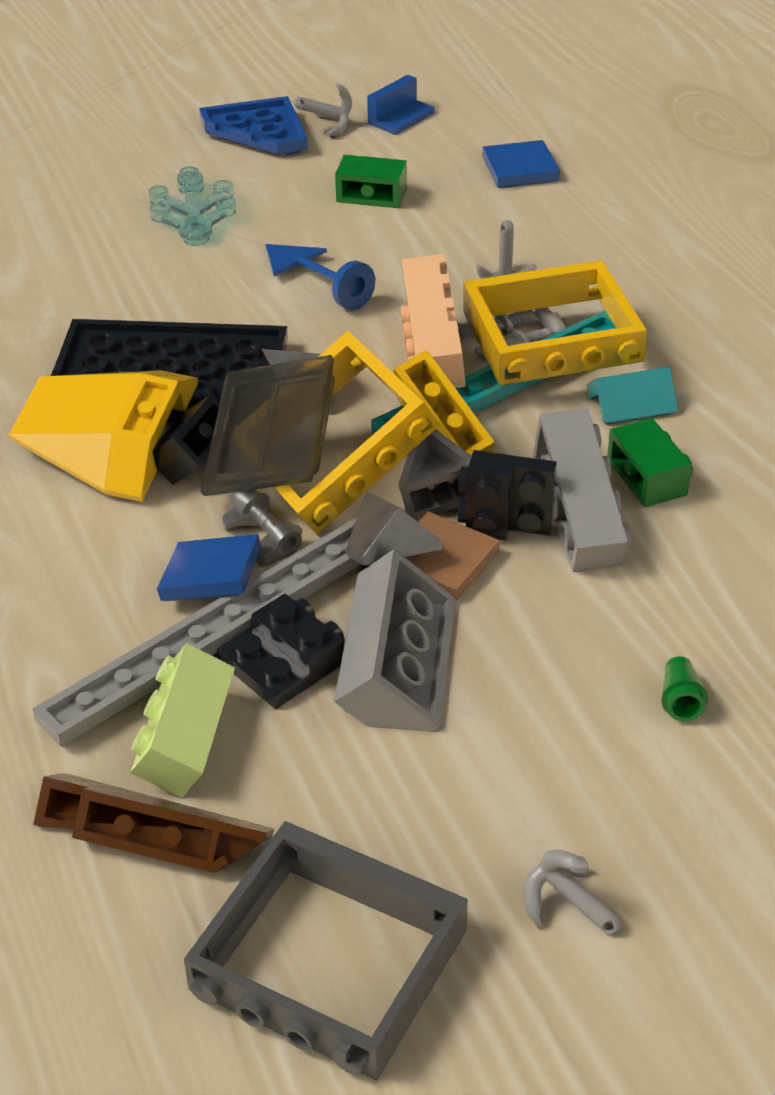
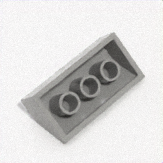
[334,549,456,732]

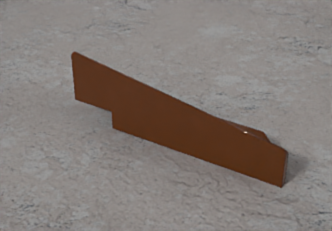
[33,773,274,873]

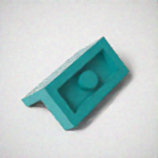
[587,366,678,424]

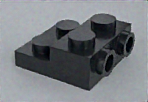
[458,450,557,541]
[217,593,345,710]

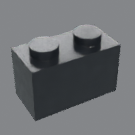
[152,393,238,485]

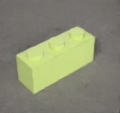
[130,643,235,798]

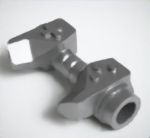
[222,485,303,567]

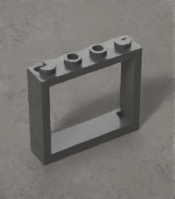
[184,821,468,1081]

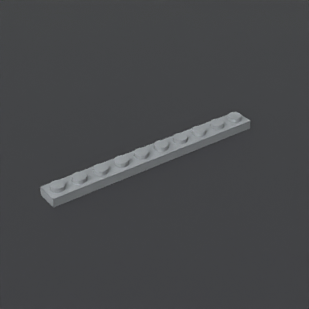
[33,517,361,747]

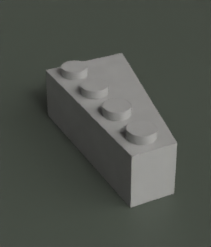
[533,408,632,572]

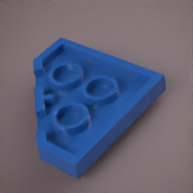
[199,96,308,155]

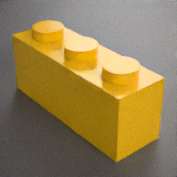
[393,350,495,456]

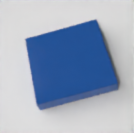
[482,140,560,188]
[157,534,262,602]

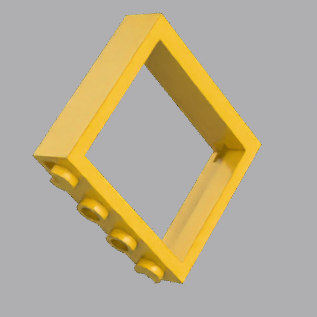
[463,260,647,386]
[229,330,440,535]

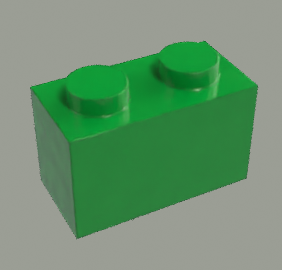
[335,154,407,208]
[607,418,693,507]

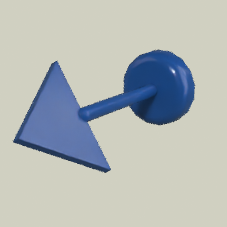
[265,244,376,311]

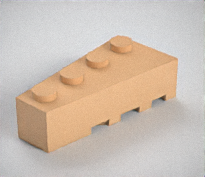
[400,254,466,388]

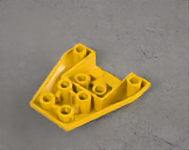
[9,370,198,502]

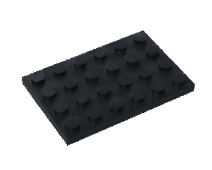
[51,319,288,426]

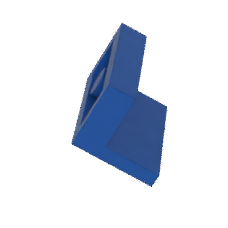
[367,75,435,135]

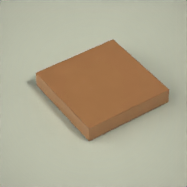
[405,511,500,601]

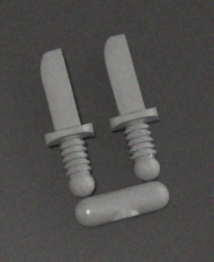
[458,307,567,356]

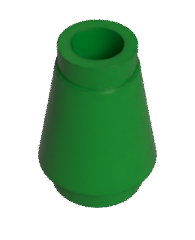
[661,656,708,722]

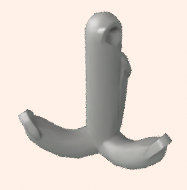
[293,83,352,137]
[475,220,537,279]
[524,849,621,934]

